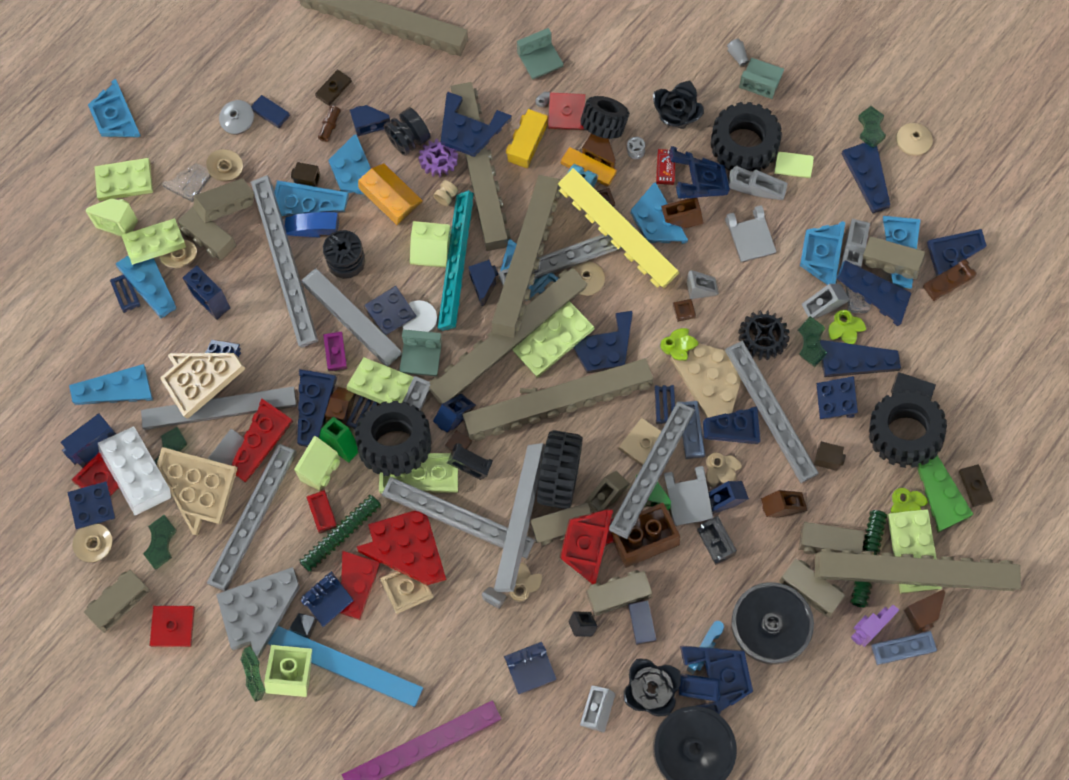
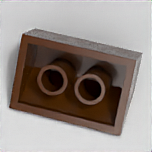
[609,503,680,568]

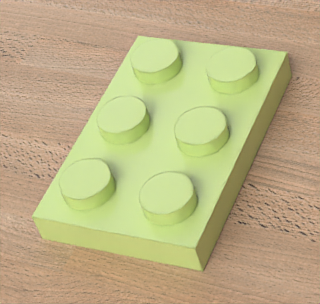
[94,158,153,201]
[121,218,186,265]
[347,357,414,404]

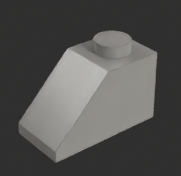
[802,284,849,320]

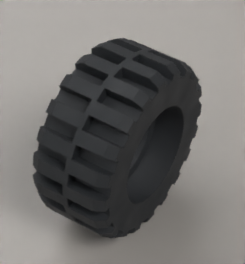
[710,102,782,172]
[869,390,947,468]
[355,401,432,477]
[537,430,583,509]

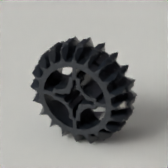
[738,310,790,360]

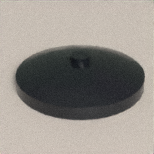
[731,582,814,665]
[653,706,737,780]

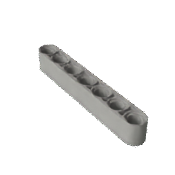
[301,268,402,367]

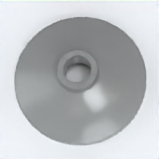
[219,100,254,134]

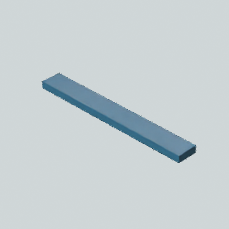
[268,626,424,707]

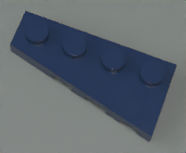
[841,139,891,214]
[837,260,911,326]
[818,340,901,377]
[297,369,337,447]

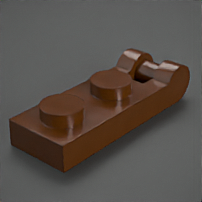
[923,259,977,301]

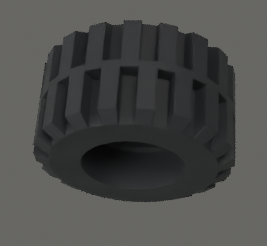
[580,96,630,139]

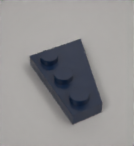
[927,229,987,277]
[703,406,761,444]

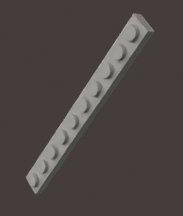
[251,175,318,348]

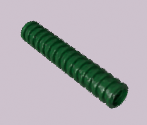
[299,494,381,572]
[850,510,887,608]

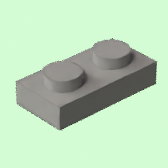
[403,376,430,411]

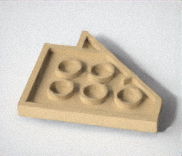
[670,344,741,418]
[160,353,246,419]
[157,447,238,536]

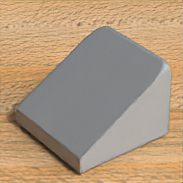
[482,587,506,609]

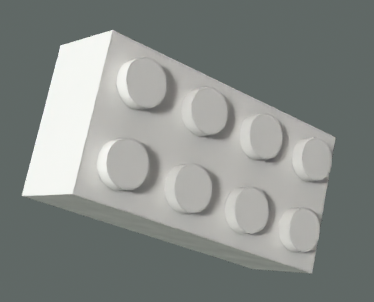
[98,426,171,516]

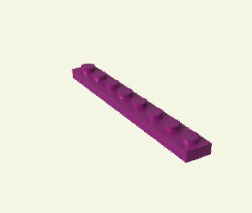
[341,700,502,780]

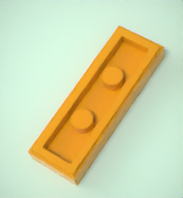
[561,147,617,187]

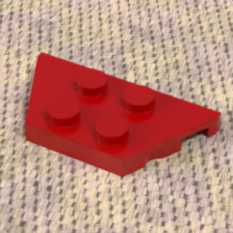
[560,509,613,585]

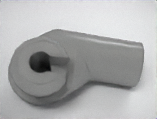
[535,92,550,107]

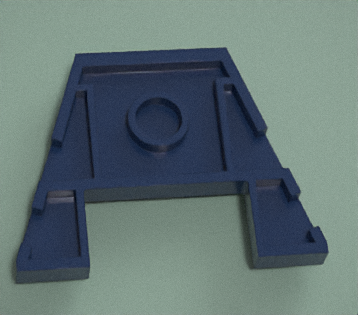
[441,92,512,157]
[669,146,730,199]
[573,311,633,374]
[680,645,753,714]

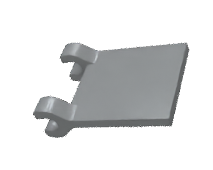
[725,205,776,262]
[664,466,713,526]

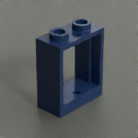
[182,265,231,320]
[60,413,116,468]

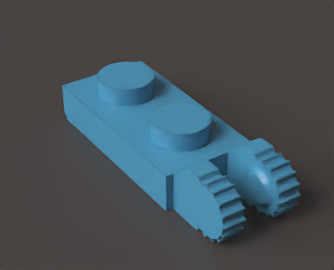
[687,621,724,674]

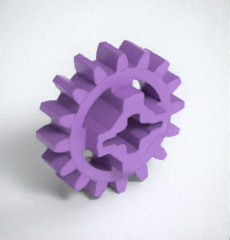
[419,139,458,177]

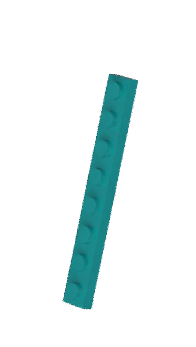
[438,190,474,331]

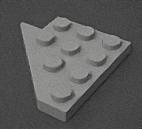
[216,567,300,659]

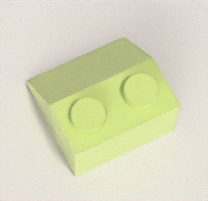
[86,198,138,237]
[410,221,451,268]
[294,436,340,491]
[264,645,312,697]

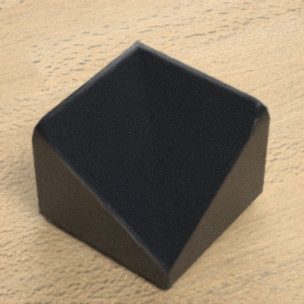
[569,611,598,637]
[289,613,318,639]

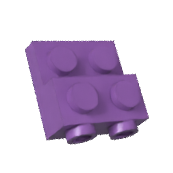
[851,605,899,647]

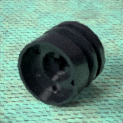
[384,107,431,156]
[323,230,365,279]

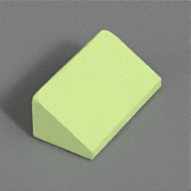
[774,152,814,178]

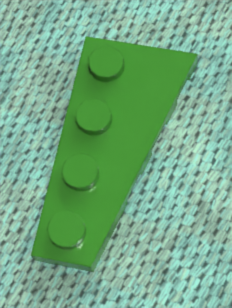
[917,455,973,533]

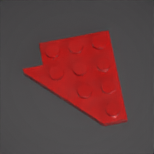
[356,510,447,586]

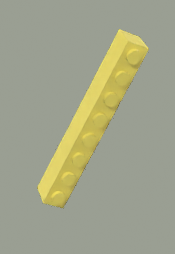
[558,168,679,289]

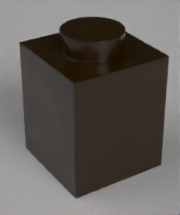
[291,162,321,187]
[814,441,846,471]

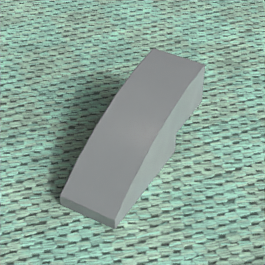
[728,166,788,200]
[840,219,870,268]

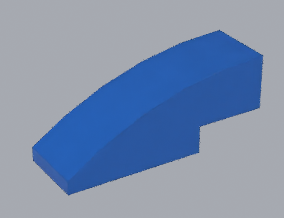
[284,212,339,238]

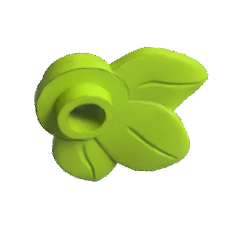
[828,310,866,344]
[660,328,699,361]
[891,488,928,513]

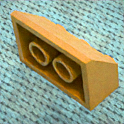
[358,163,423,225]

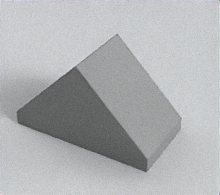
[687,270,719,299]

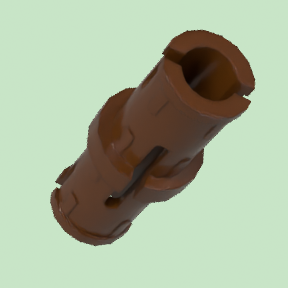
[318,106,341,142]

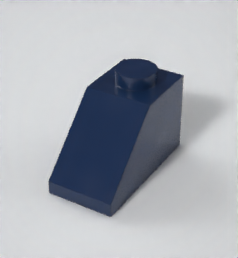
[350,105,391,137]
[468,260,498,306]
[433,394,476,433]
[708,481,749,514]

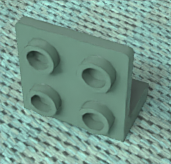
[517,28,563,80]
[739,58,784,99]
[400,329,442,377]

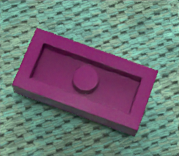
[323,331,347,372]

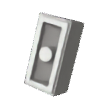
[208,429,244,465]
[580,686,615,733]

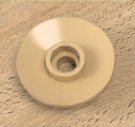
[896,123,933,156]
[206,149,243,182]
[160,239,197,268]
[572,261,605,296]
[72,524,113,563]

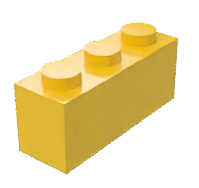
[506,109,548,169]

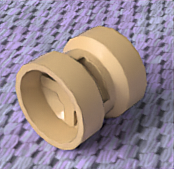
[433,180,458,206]

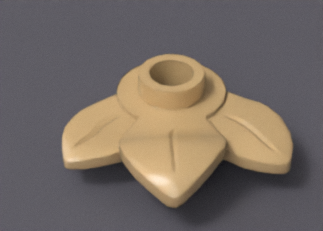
[706,453,742,487]
[510,562,542,602]

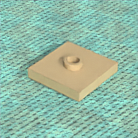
[618,418,661,466]
[380,571,433,614]

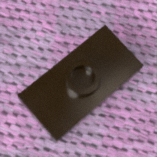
[315,69,352,106]
[959,464,993,507]

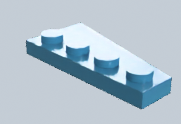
[274,180,349,216]
[883,216,921,289]
[116,255,176,319]
[69,364,153,405]

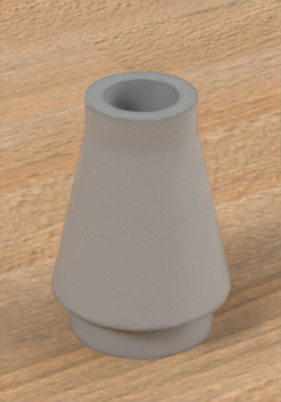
[727,39,749,67]

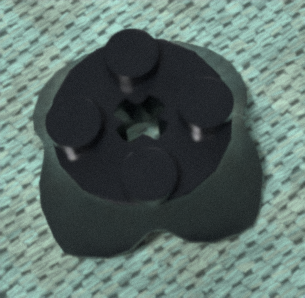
[653,81,704,129]
[624,658,681,717]

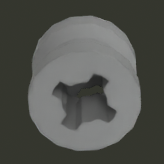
[627,137,645,159]

